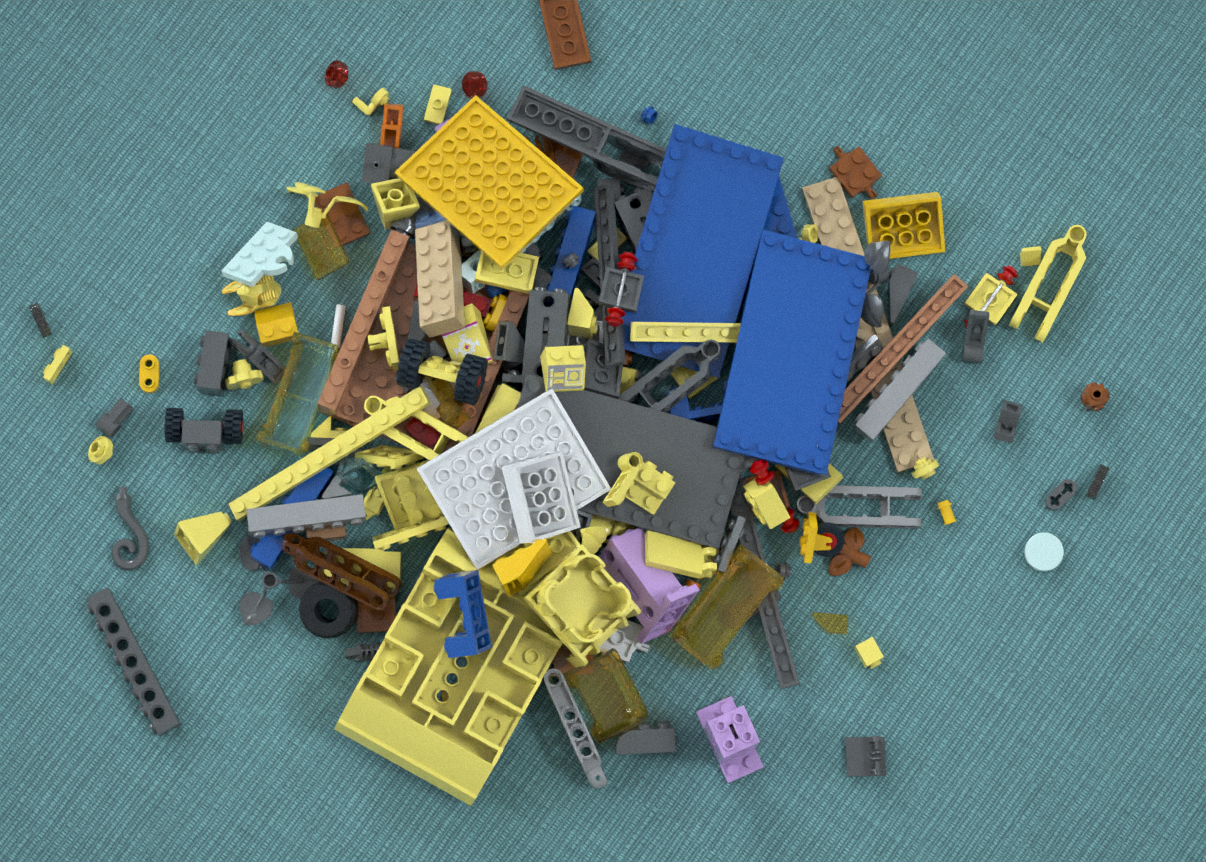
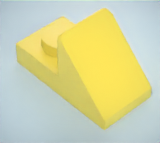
[311,416,347,438]

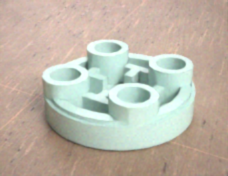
[1024,533,1064,572]

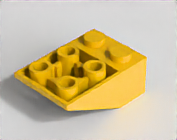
[493,538,552,597]

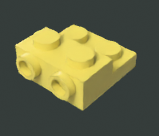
[624,460,676,515]

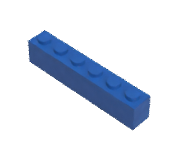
[250,468,334,571]

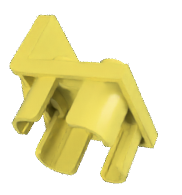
[523,544,641,668]

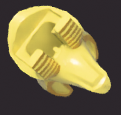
[222,275,281,316]

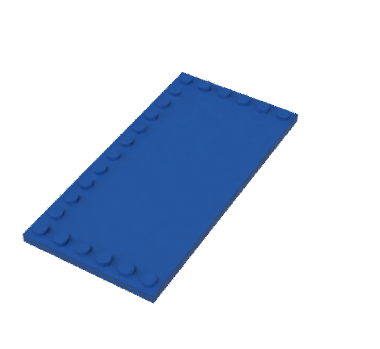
[622,124,784,378]
[713,230,871,477]

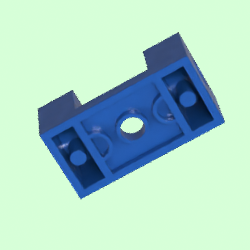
[666,379,728,423]
[434,570,492,658]

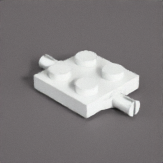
[599,620,650,663]

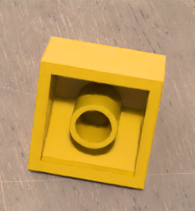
[254,302,300,348]

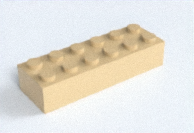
[415,220,465,338]

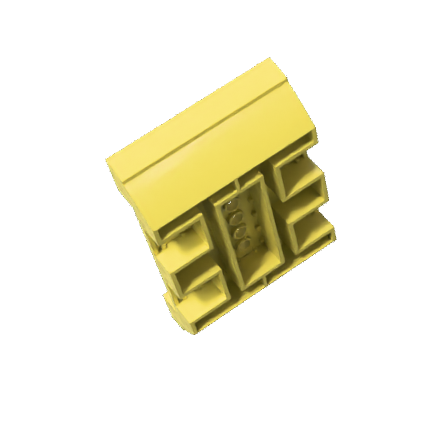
[334,527,563,806]

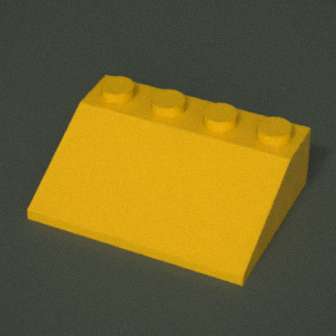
[863,192,945,259]

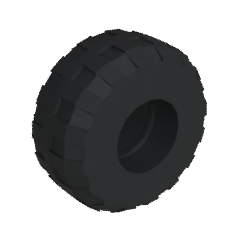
[299,581,359,639]

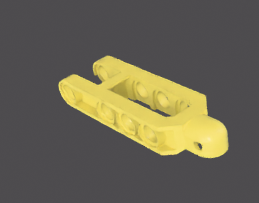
[1009,225,1087,343]
[364,396,468,460]

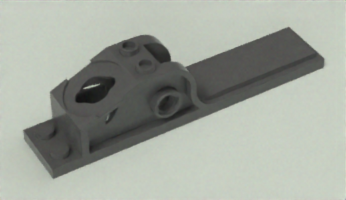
[507,85,666,193]

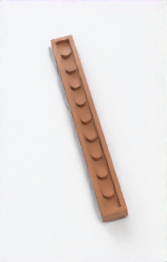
[838,274,968,425]

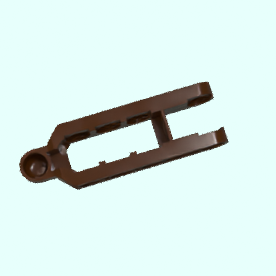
[281,533,402,610]

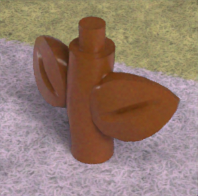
[829,527,871,576]

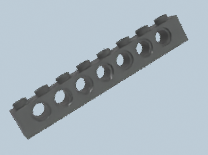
[86,587,181,736]

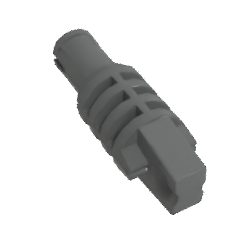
[345,643,381,662]

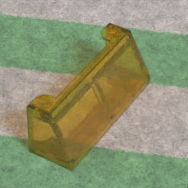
[670,545,784,670]

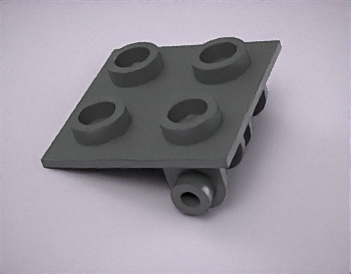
[846,736,886,777]

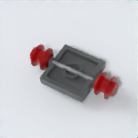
[598,252,644,327]

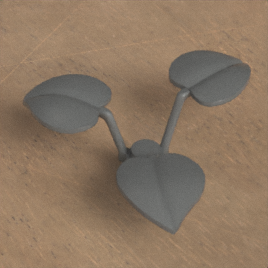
[861,241,890,328]
[240,536,319,626]

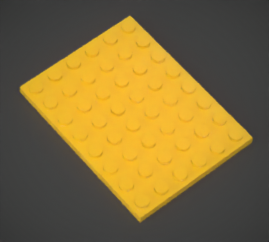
[395,95,584,270]

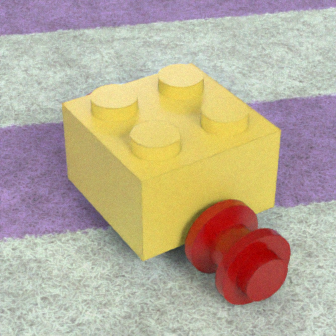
[743,460,800,533]

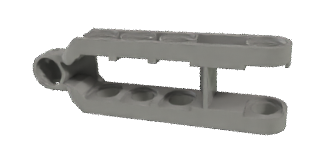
[796,486,922,529]
[544,669,608,789]

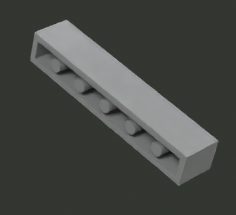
[854,339,946,443]
[246,494,366,538]

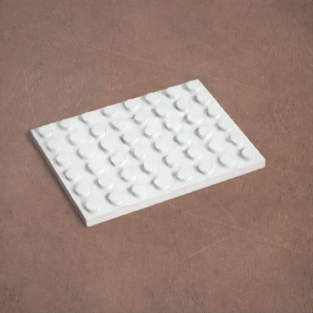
[416,388,611,570]

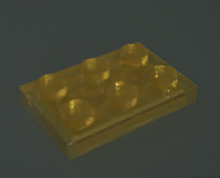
[293,212,350,280]

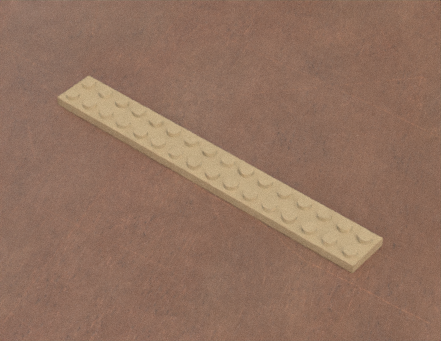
[802,177,934,473]

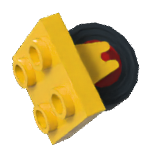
[799,512,844,563]

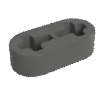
[1045,479,1077,511]

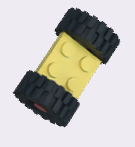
[396,338,488,405]

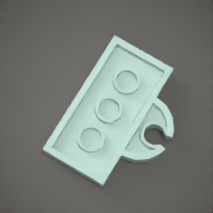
[221,222,298,287]

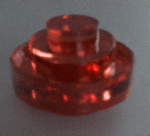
[325,60,348,89]
[462,71,488,99]

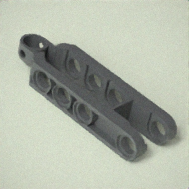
[618,339,721,413]

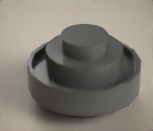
[390,217,416,239]

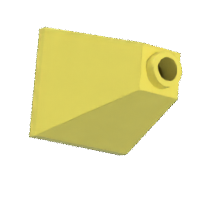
[371,178,420,230]
[174,512,231,565]

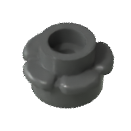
[562,252,580,269]
[776,562,791,581]

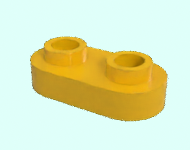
[483,294,507,331]
[139,355,160,393]

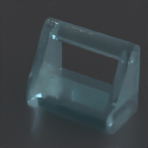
[336,458,383,492]

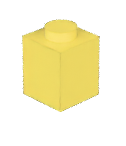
[854,637,884,669]

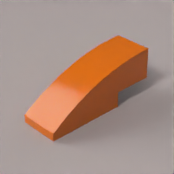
[380,103,404,148]

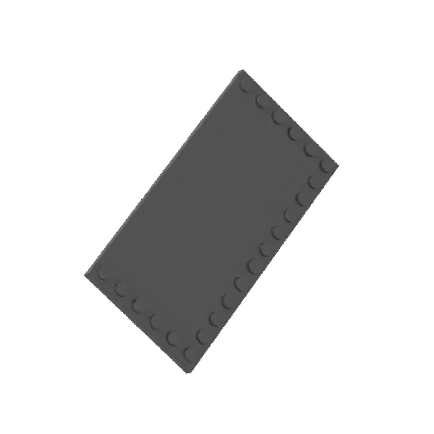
[517,374,745,549]

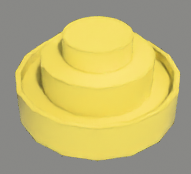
[88,436,113,465]
[911,457,939,480]

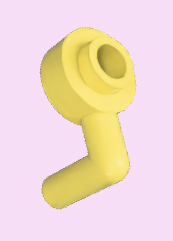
[352,88,390,116]
[801,224,819,243]

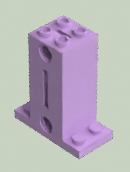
[599,528,700,644]
[696,696,763,783]

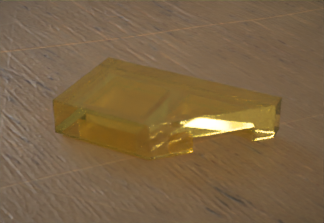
[812,612,848,635]

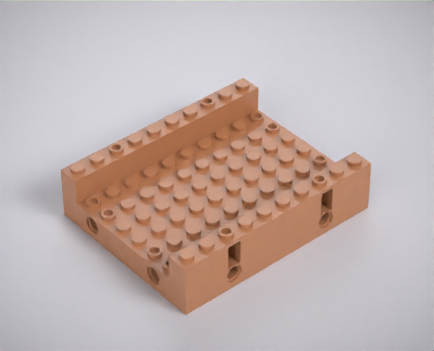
[317,230,534,453]

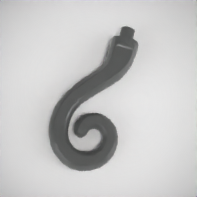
[112,487,149,570]

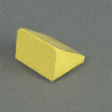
[1020,246,1041,267]

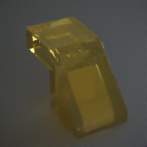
[424,375,459,409]

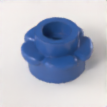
[641,106,658,124]

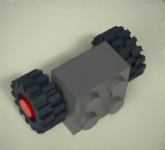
[164,408,244,454]

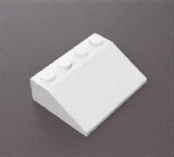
[502,451,581,543]

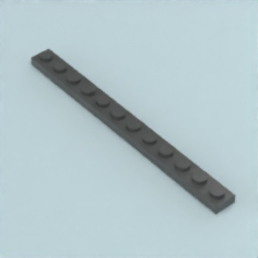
[730,473,800,690]

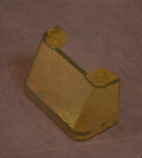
[564,648,648,743]

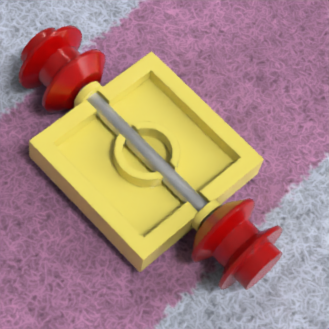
[964,265,1018,328]

